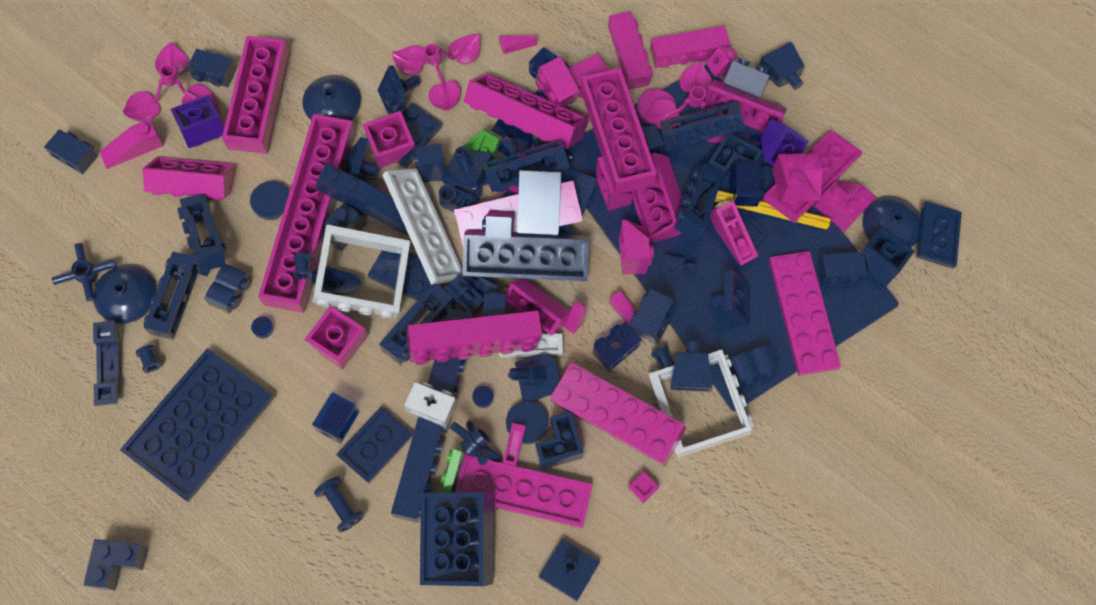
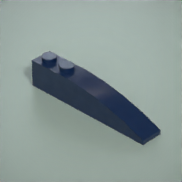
[315,163,409,236]

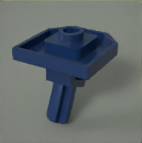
[377,65,421,114]
[508,353,561,402]

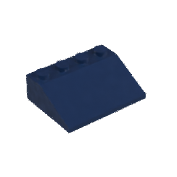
[420,492,493,587]

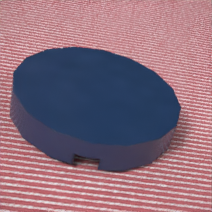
[250,181,289,220]
[506,401,549,445]

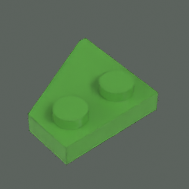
[464,128,503,157]
[441,440,465,493]

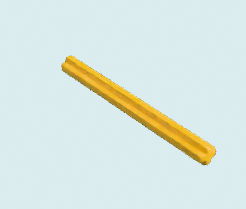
[715,190,830,229]

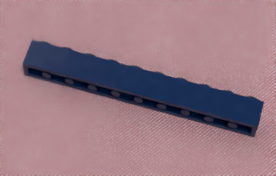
[391,308,474,523]

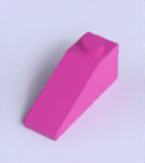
[99,119,164,169]
[710,201,758,265]

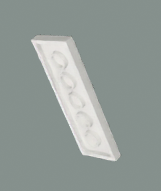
[383,169,464,285]

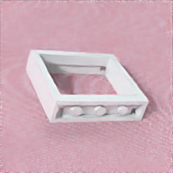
[312,225,410,319]
[649,350,754,458]

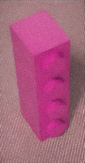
[608,11,653,90]
[649,26,731,68]

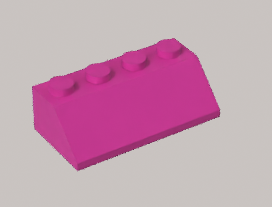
[704,80,787,132]
[632,153,682,243]
[142,156,236,200]

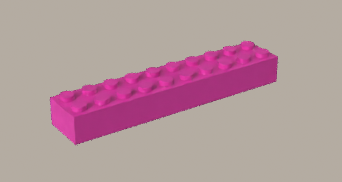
[258,114,355,313]

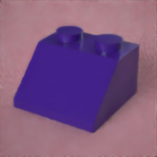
[171,95,224,148]
[760,119,809,166]

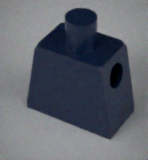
[760,42,805,90]
[324,203,367,251]
[670,341,713,392]

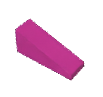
[498,36,537,55]
[609,290,636,331]
[564,301,586,334]
[503,423,526,466]

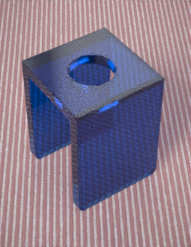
[312,392,359,444]

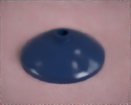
[302,75,361,121]
[862,196,921,247]
[93,265,157,324]

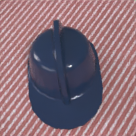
[311,267,361,296]

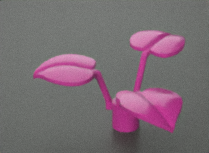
[392,34,480,111]
[122,42,217,121]
[646,61,734,143]

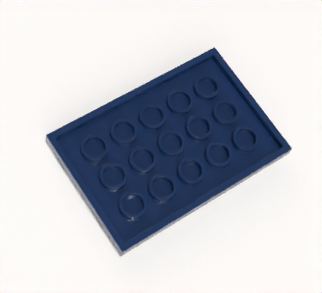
[120,348,274,502]

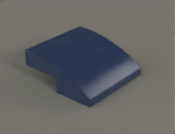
[561,169,597,217]

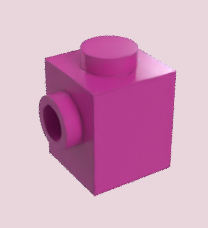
[705,46,739,77]

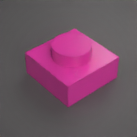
[628,472,659,504]

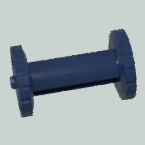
[314,476,365,533]

